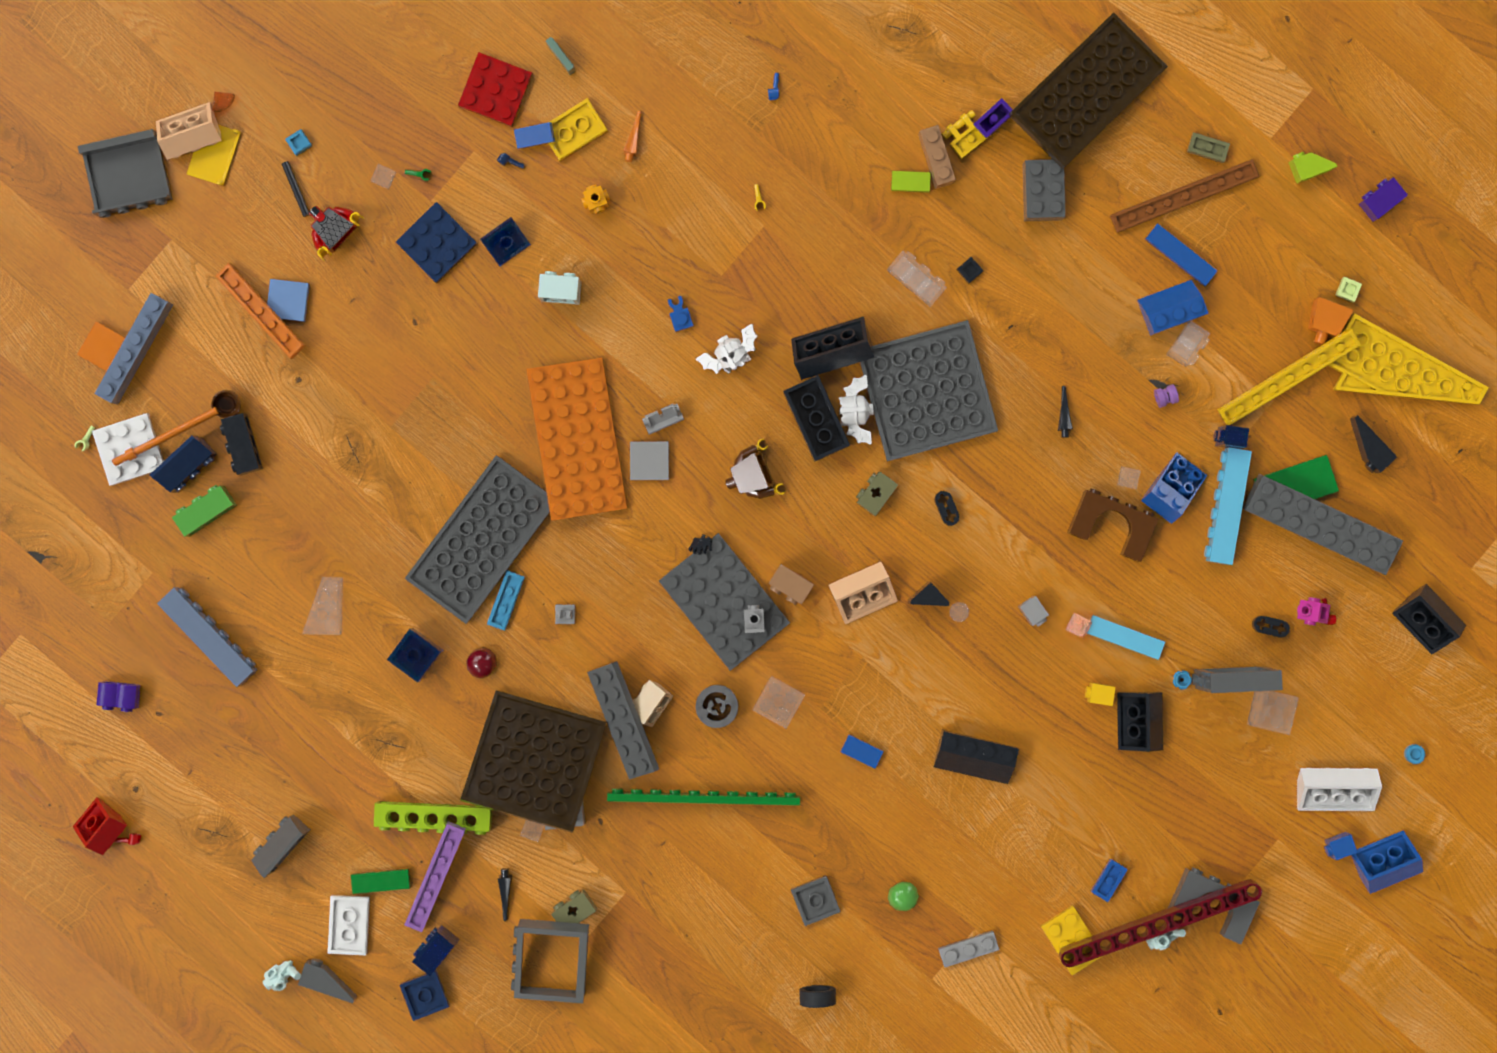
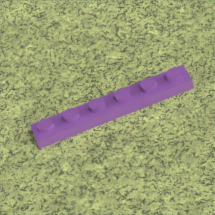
[404,821,466,932]

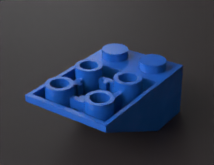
[1141,452,1207,524]

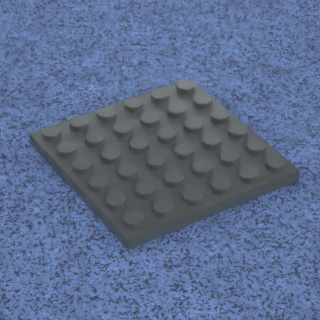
[860,320,998,461]

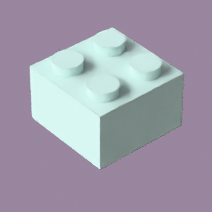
[538,271,581,305]

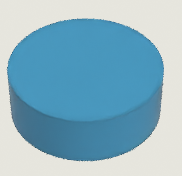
[1404,744,1425,764]

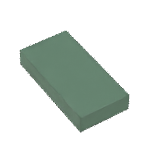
[546,37,575,75]

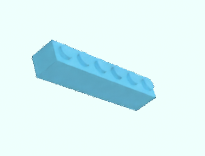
[1204,447,1252,565]

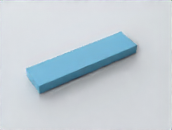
[1086,615,1165,660]

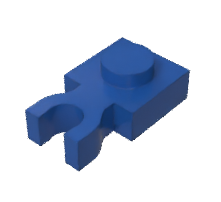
[668,296,693,332]

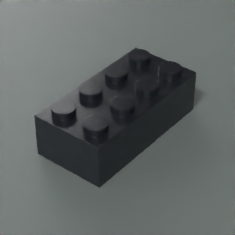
[783,375,850,462]

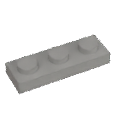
[938,930,999,967]

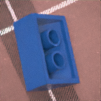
[1137,280,1208,336]
[1351,831,1423,894]

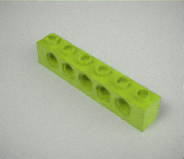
[374,801,492,835]

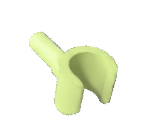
[74,426,95,451]

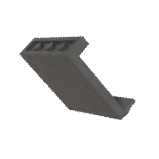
[78,129,173,218]

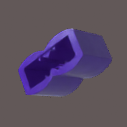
[96,681,141,712]

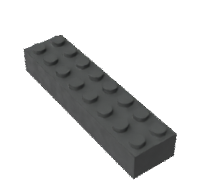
[1242,474,1403,575]

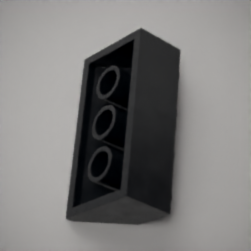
[791,316,875,380]
[933,730,1019,784]

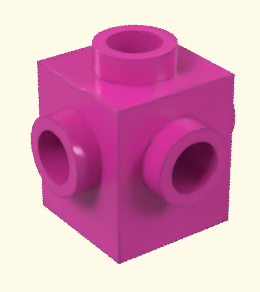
[1297,597,1330,626]

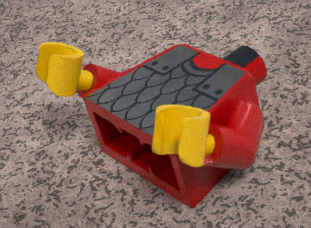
[309,206,364,261]

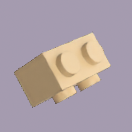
[633,680,673,727]

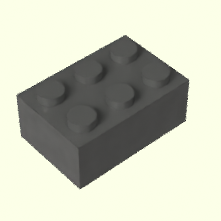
[1022,160,1065,221]

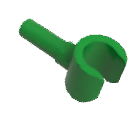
[405,169,431,182]

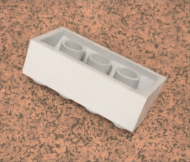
[1297,768,1382,811]

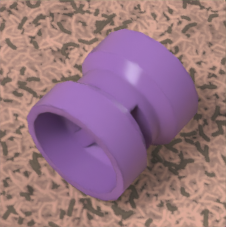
[1154,384,1179,408]

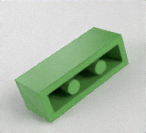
[172,485,237,537]

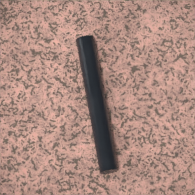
[281,161,309,217]

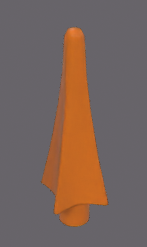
[623,111,641,162]

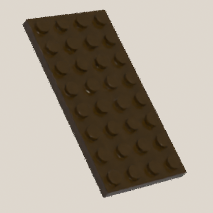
[1009,13,1168,169]

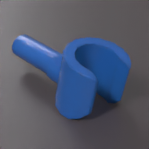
[768,73,779,100]

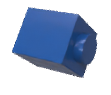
[1324,832,1358,860]

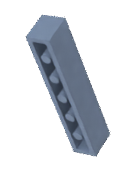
[94,293,173,405]
[157,587,257,687]

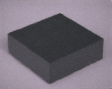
[956,257,983,284]

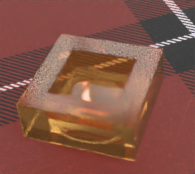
[1065,613,1092,639]

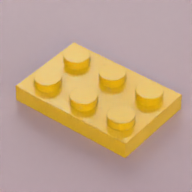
[1040,905,1101,975]

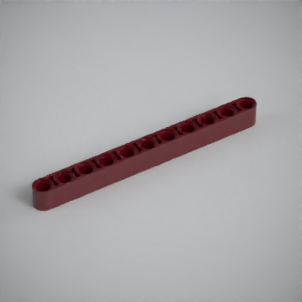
[1059,879,1262,968]

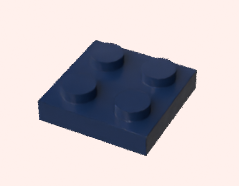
[399,970,450,1021]

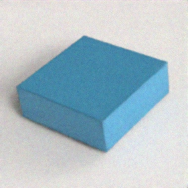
[285,129,312,156]

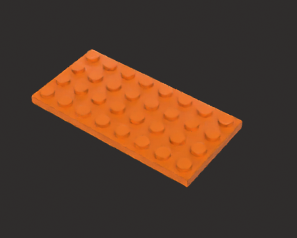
[526,358,627,521]

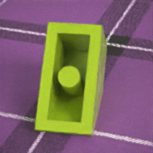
[1289,152,1337,184]

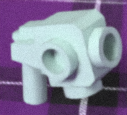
[1146,929,1186,950]
[262,960,301,991]

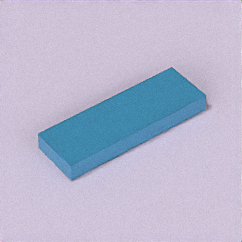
[487,570,525,631]

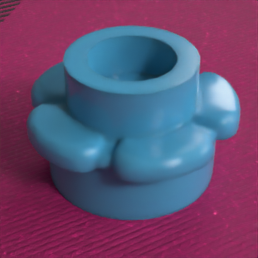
[1173,671,1192,689]

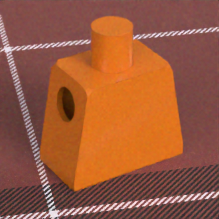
[1308,297,1353,345]

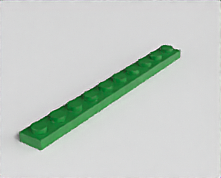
[607,788,800,805]

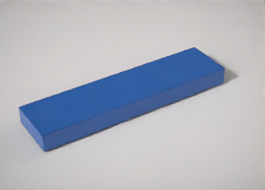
[1145,224,1217,287]

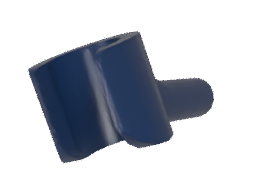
[497,153,525,169]

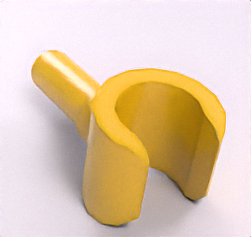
[754,184,766,211]

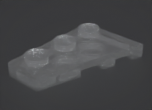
[302,577,343,635]

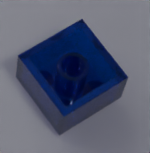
[387,628,444,683]
[412,925,459,976]

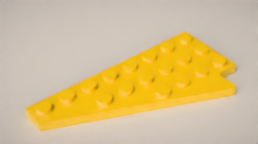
[1328,313,1489,405]

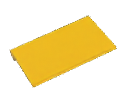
[187,125,241,186]

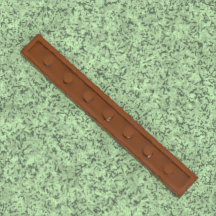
[1110,159,1260,233]

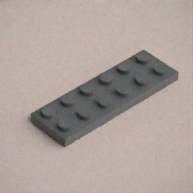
[587,661,659,779]

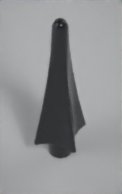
[1058,385,1073,438]
[497,868,512,921]

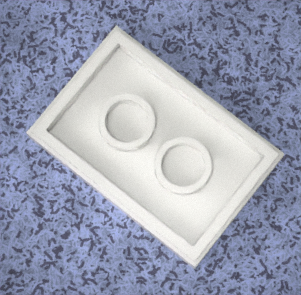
[328,895,370,955]

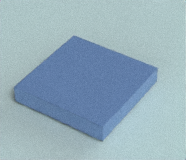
[267,279,310,322]

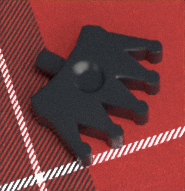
[688,534,712,555]

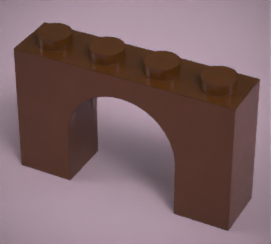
[1067,488,1158,562]

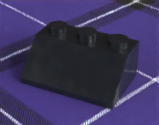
[1392,584,1466,655]
[1117,692,1163,752]

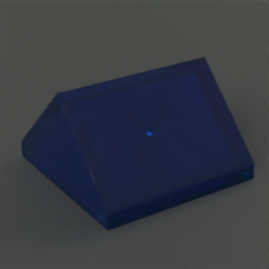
[480,217,531,266]

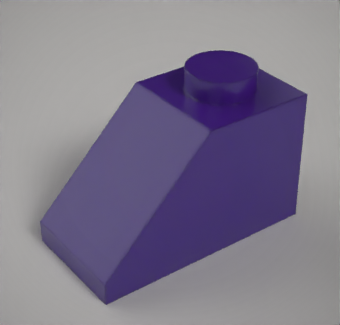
[973,98,1012,138]

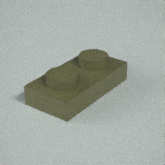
[1187,132,1230,163]

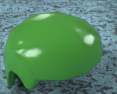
[888,881,919,911]

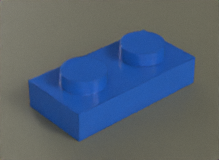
[1091,859,1128,902]

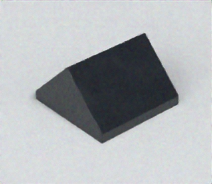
[908,582,949,606]

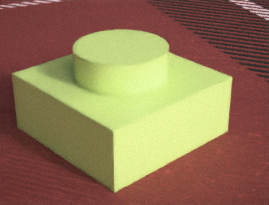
[1335,277,1362,302]

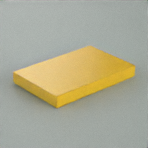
[548,98,608,161]

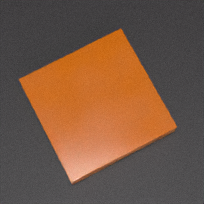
[77,321,125,372]

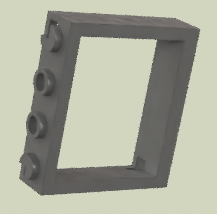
[1192,666,1283,693]
[511,919,589,1003]

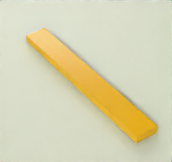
[1217,328,1361,426]

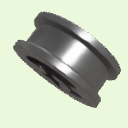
[696,685,738,728]

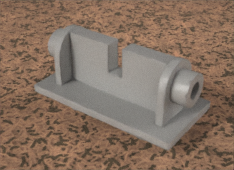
[642,403,684,434]

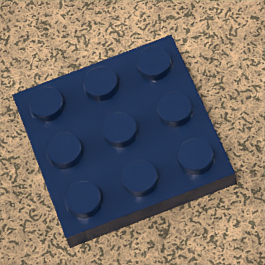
[396,202,477,284]

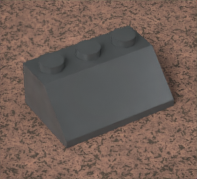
[251,814,311,878]

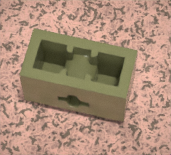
[856,472,898,516]
[551,890,597,923]

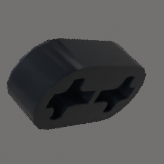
[934,491,959,526]
[1252,616,1290,637]

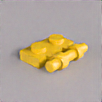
[941,110,991,159]

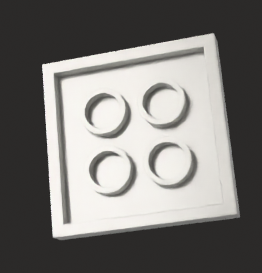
[92,413,164,486]

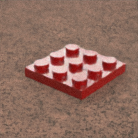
[458,52,532,127]

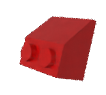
[73,797,127,855]

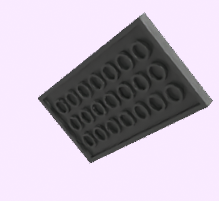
[405,455,549,624]

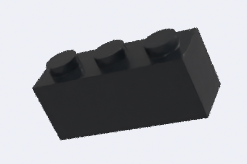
[220,413,263,475]

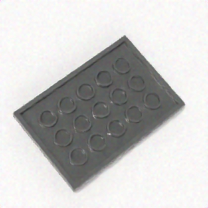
[659,533,790,671]

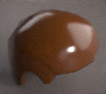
[211,390,241,418]

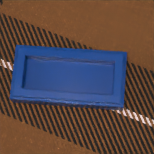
[514,122,555,149]
[840,735,883,769]

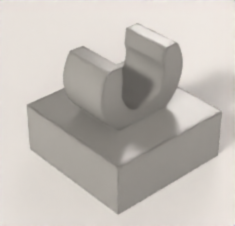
[555,605,575,624]

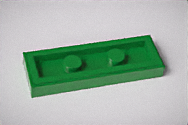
[351,869,411,894]

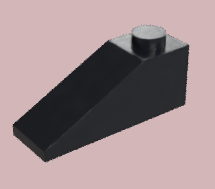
[1350,415,1397,474]

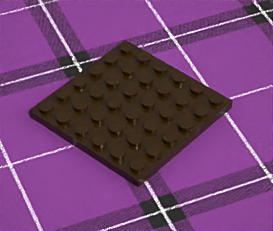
[460,690,606,833]

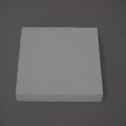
[630,441,669,480]

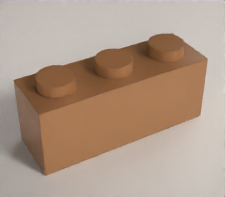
[918,125,956,189]

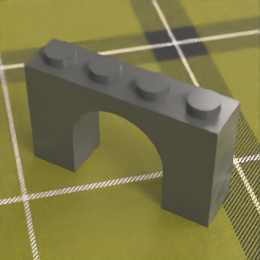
[1168,867,1260,944]

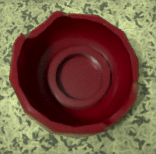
[466,647,497,679]

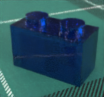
[1213,425,1249,449]

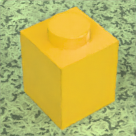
[1085,682,1116,706]

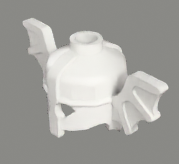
[696,324,758,374]
[839,375,873,444]

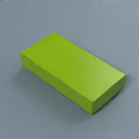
[891,171,931,193]

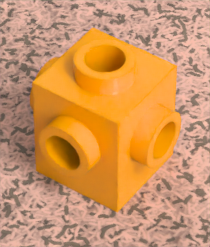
[581,184,610,214]

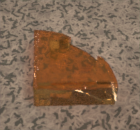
[212,92,235,112]

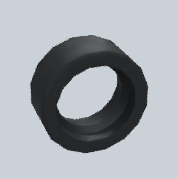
[799,985,836,1008]

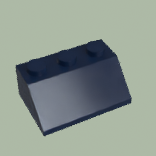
[150,435,217,493]

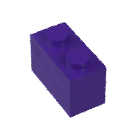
[1359,177,1408,222]

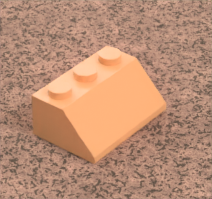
[156,102,221,160]
[829,562,898,624]

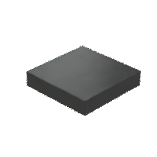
[791,875,841,926]

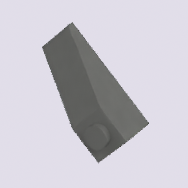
[298,958,357,1003]

